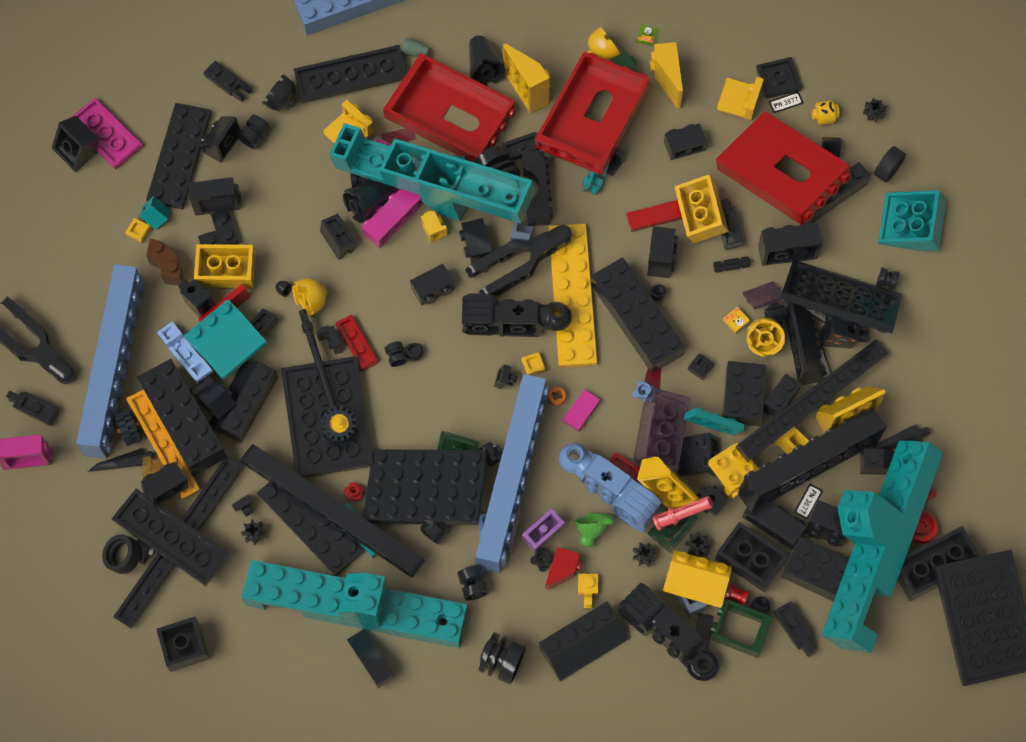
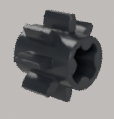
[863,98,887,122]
[764,301,787,325]
[479,442,502,466]
[241,519,267,545]
[685,532,710,557]
[633,542,656,567]

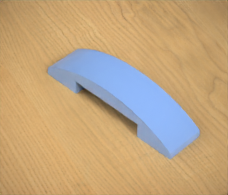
[157,322,213,382]

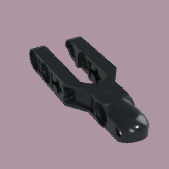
[465,225,573,296]
[0,296,76,384]

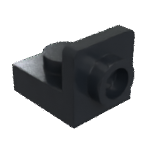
[316,326,342,355]

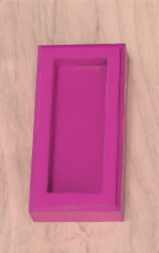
[563,389,600,432]

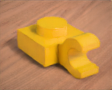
[578,573,598,609]

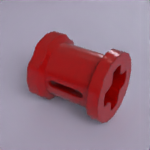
[724,583,749,606]

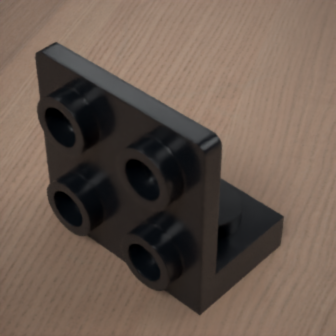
[675,432,720,477]

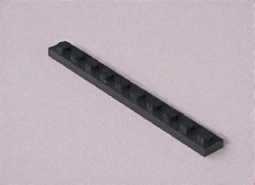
[735,339,888,462]
[113,455,244,629]

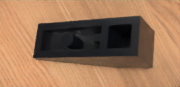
[860,449,895,475]

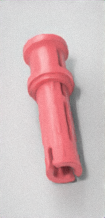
[653,496,713,531]

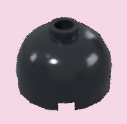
[262,74,296,111]

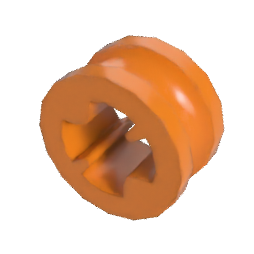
[548,387,566,406]

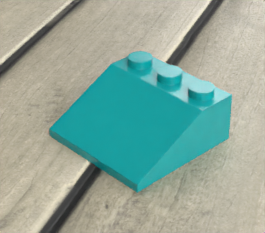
[878,190,946,251]
[184,299,267,380]

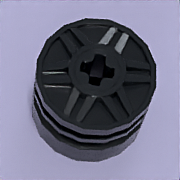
[473,145,521,176]
[478,632,526,685]

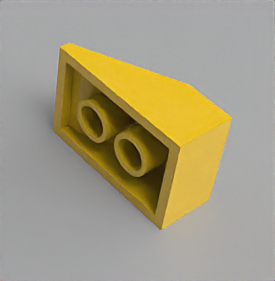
[650,42,683,108]

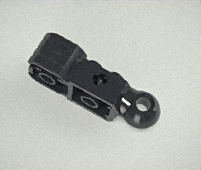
[461,293,573,337]
[618,583,720,681]

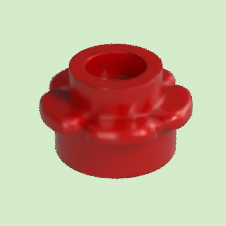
[344,482,364,501]

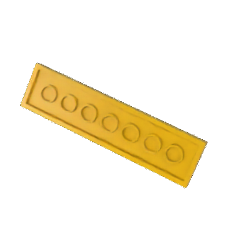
[549,224,597,368]

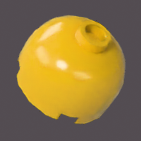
[588,26,621,60]
[292,278,327,317]
[746,317,785,356]

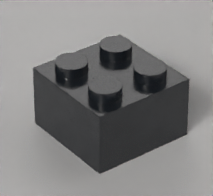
[647,226,678,278]
[805,500,846,546]
[156,617,209,672]

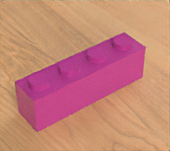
[362,189,424,248]

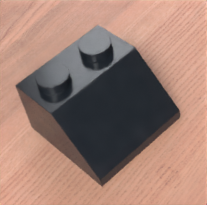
[52,116,99,172]
[200,116,240,163]

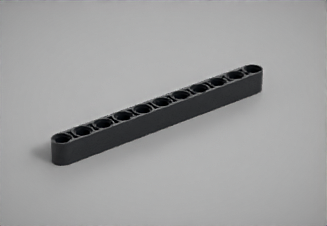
[240,444,425,578]

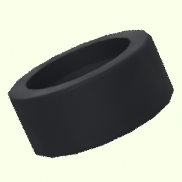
[874,146,906,183]
[102,534,141,574]

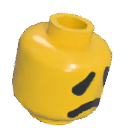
[811,100,839,125]

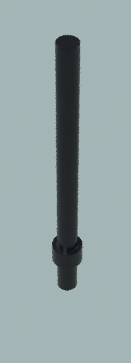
[299,309,337,409]

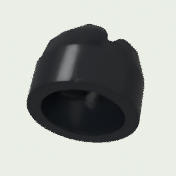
[275,280,292,297]
[651,284,666,301]

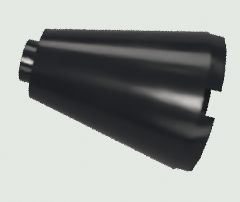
[469,36,506,86]
[342,181,395,223]

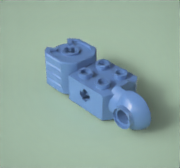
[558,443,661,532]

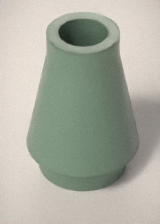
[401,37,429,56]

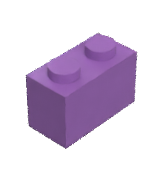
[521,508,565,553]

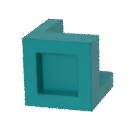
[139,196,170,229]

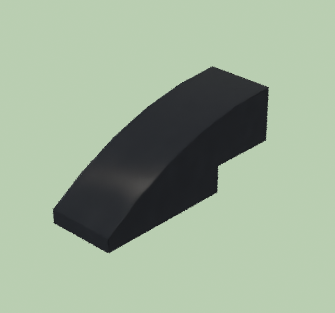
[347,629,395,688]

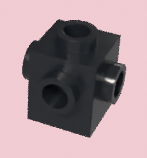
[697,485,728,516]

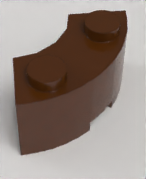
[146,239,184,286]

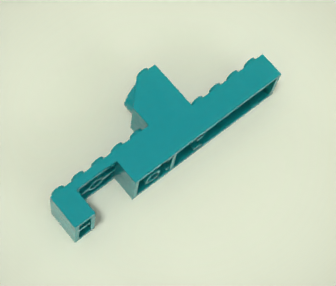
[329,123,536,223]
[821,441,943,653]
[241,560,467,648]

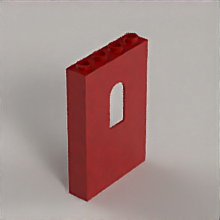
[535,52,650,176]
[383,53,516,162]
[716,111,851,225]

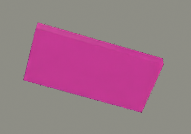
[70,97,143,170]

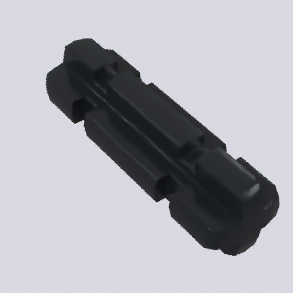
[713,256,750,273]

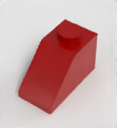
[545,547,582,590]

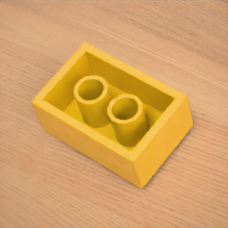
[674,174,729,244]
[194,244,256,288]

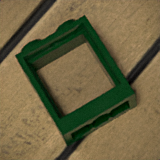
[710,599,772,658]

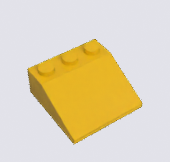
[503,43,551,114]
[815,386,886,433]

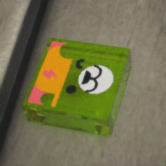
[636,24,658,47]

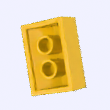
[637,457,700,509]
[663,550,732,608]

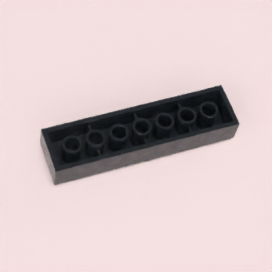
[738,408,887,513]

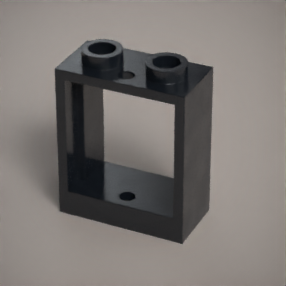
[188,177,242,216]

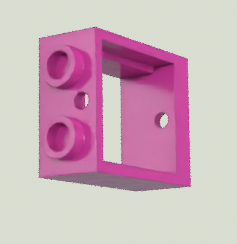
[0,435,53,470]

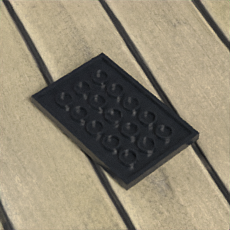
[780,260,902,334]
[281,356,373,478]
[363,449,488,525]
[933,549,1026,686]

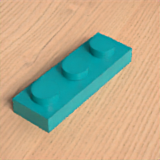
[684,407,744,436]

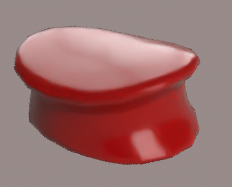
[912,511,938,544]

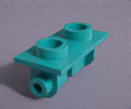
[582,164,609,195]

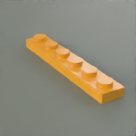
[126,389,200,500]

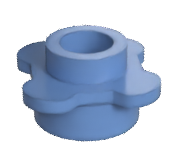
[632,381,655,403]

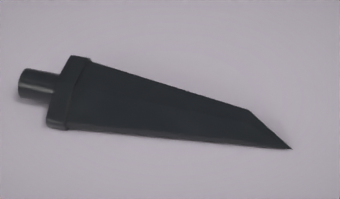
[871,424,930,450]
[87,448,154,472]

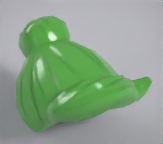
[575,513,616,547]

